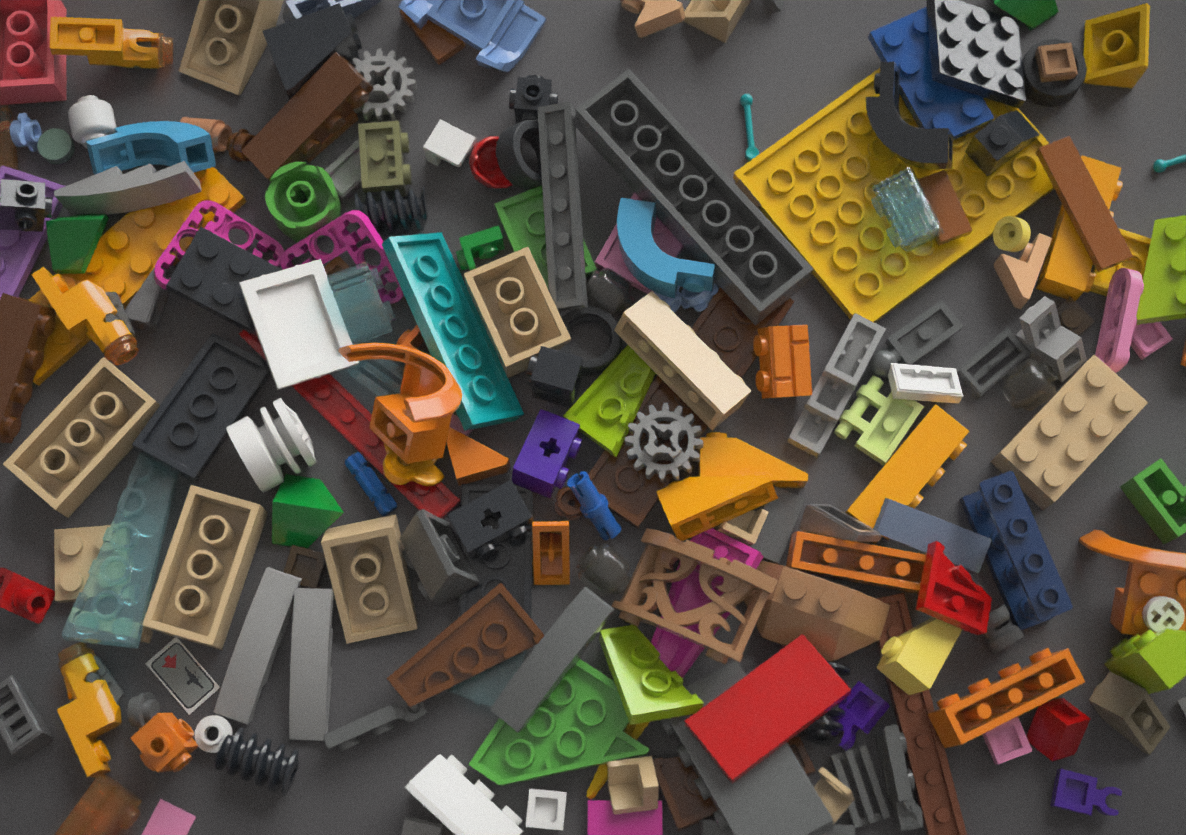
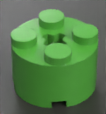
[265,162,341,242]

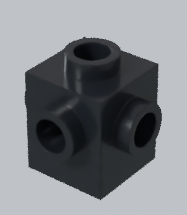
[509,75,558,124]
[0,179,52,232]

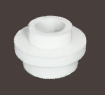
[194,715,233,753]

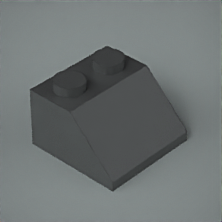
[400,509,480,605]

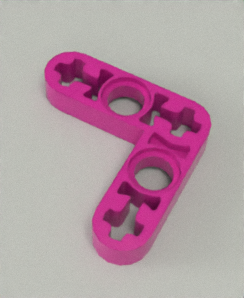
[153,200,284,289]
[280,210,404,304]

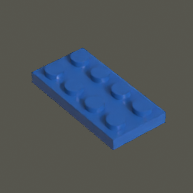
[868,7,994,141]

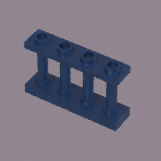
[960,471,1073,631]

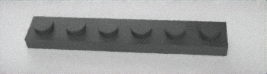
[537,102,588,311]

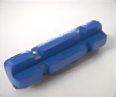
[345,452,397,516]

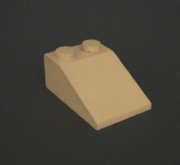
[179,0,284,95]
[321,514,418,643]

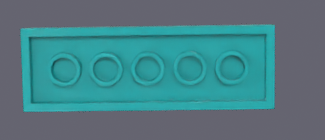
[382,232,524,431]

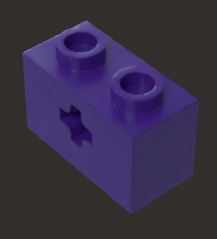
[511,409,583,499]

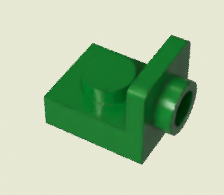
[455,226,504,271]

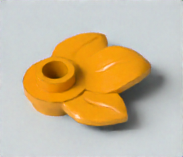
[383,443,445,486]

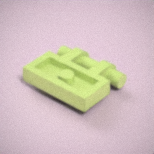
[834,376,924,466]

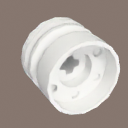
[226,398,318,493]

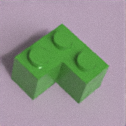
[1120,459,1186,544]

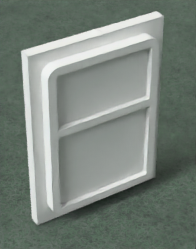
[239,259,359,390]

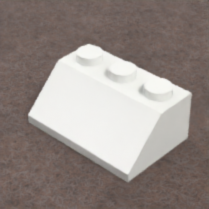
[405,754,524,835]

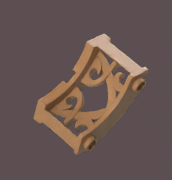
[611,528,778,665]

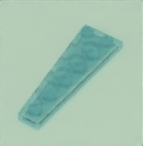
[62,453,178,649]

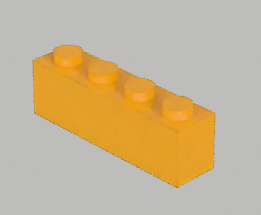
[1035,155,1123,301]
[845,404,969,544]

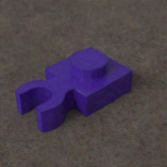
[832,681,890,751]
[1050,769,1122,816]

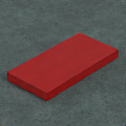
[685,634,851,784]

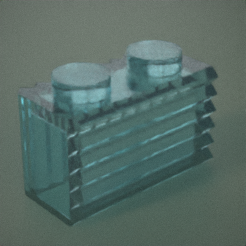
[871,167,944,253]
[327,261,396,345]

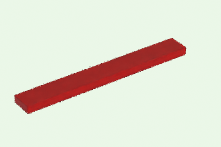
[239,330,461,520]

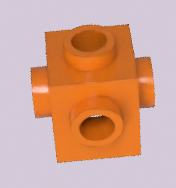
[131,713,199,772]

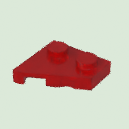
[916,541,992,636]

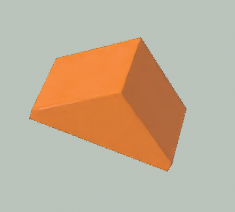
[446,427,510,486]
[532,521,570,585]

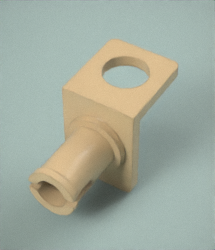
[814,767,855,835]

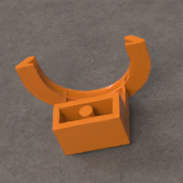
[338,343,462,464]
[1079,530,1186,636]

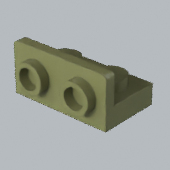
[358,121,412,196]

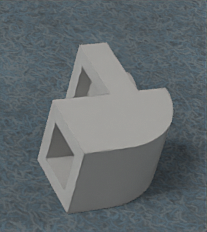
[1016,296,1087,382]

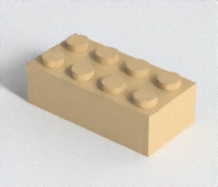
[990,355,1148,510]
[3,357,160,518]
[142,485,268,650]

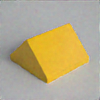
[1083,3,1150,88]

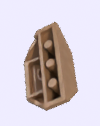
[744,561,891,662]

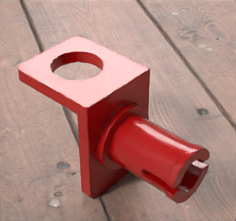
[0,567,55,624]

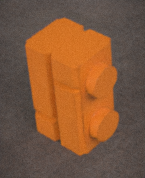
[753,325,812,399]

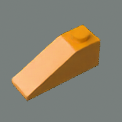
[698,432,808,488]
[656,475,778,541]

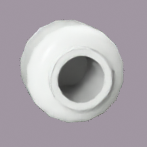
[68,95,117,148]

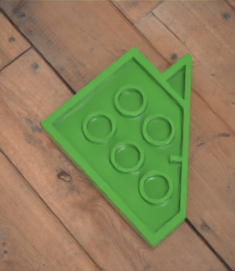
[468,659,650,786]

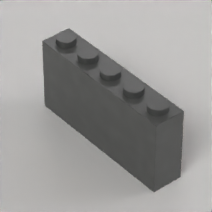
[659,661,834,835]

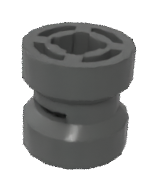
[984,605,1024,654]

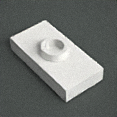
[888,363,963,404]

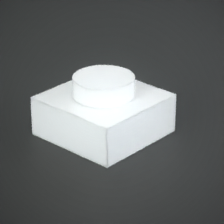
[526,789,567,830]

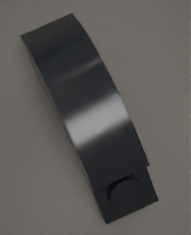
[866,62,953,170]

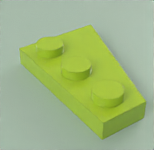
[1136,215,1186,325]
[563,345,656,457]
[599,625,704,725]

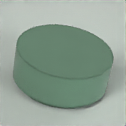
[37,128,75,164]

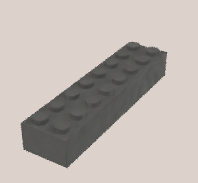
[575,69,813,326]

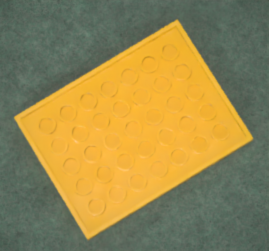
[733,68,1054,323]

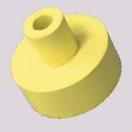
[993,216,1031,252]

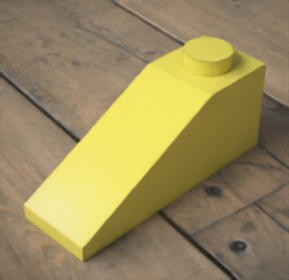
[876,617,962,695]

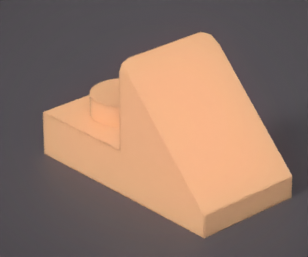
[620,0,685,38]
[994,233,1052,310]

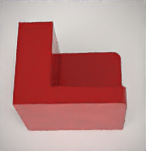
[1026,698,1091,761]

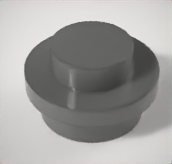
[127,692,160,729]

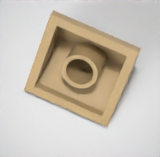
[683,0,751,43]

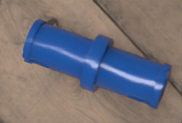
[567,471,621,540]

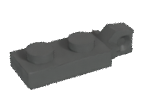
[323,699,427,752]
[874,724,923,831]

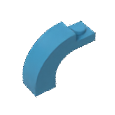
[86,121,216,174]
[617,198,715,298]

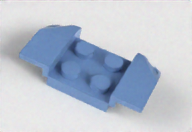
[398,0,547,72]

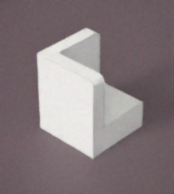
[423,119,477,167]

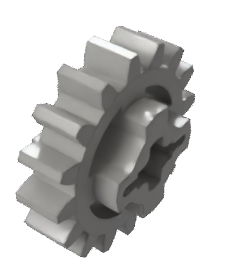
[352,48,417,122]
[625,403,703,482]

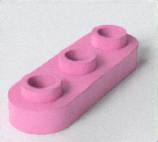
[1095,268,1144,373]

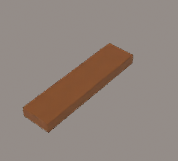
[1036,136,1133,273]

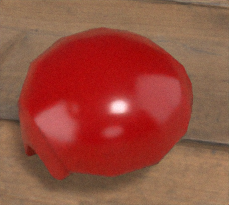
[469,136,513,189]

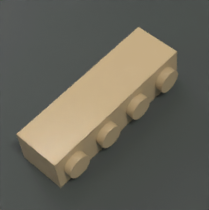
[614,291,751,430]

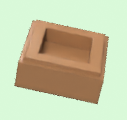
[1035,43,1078,82]

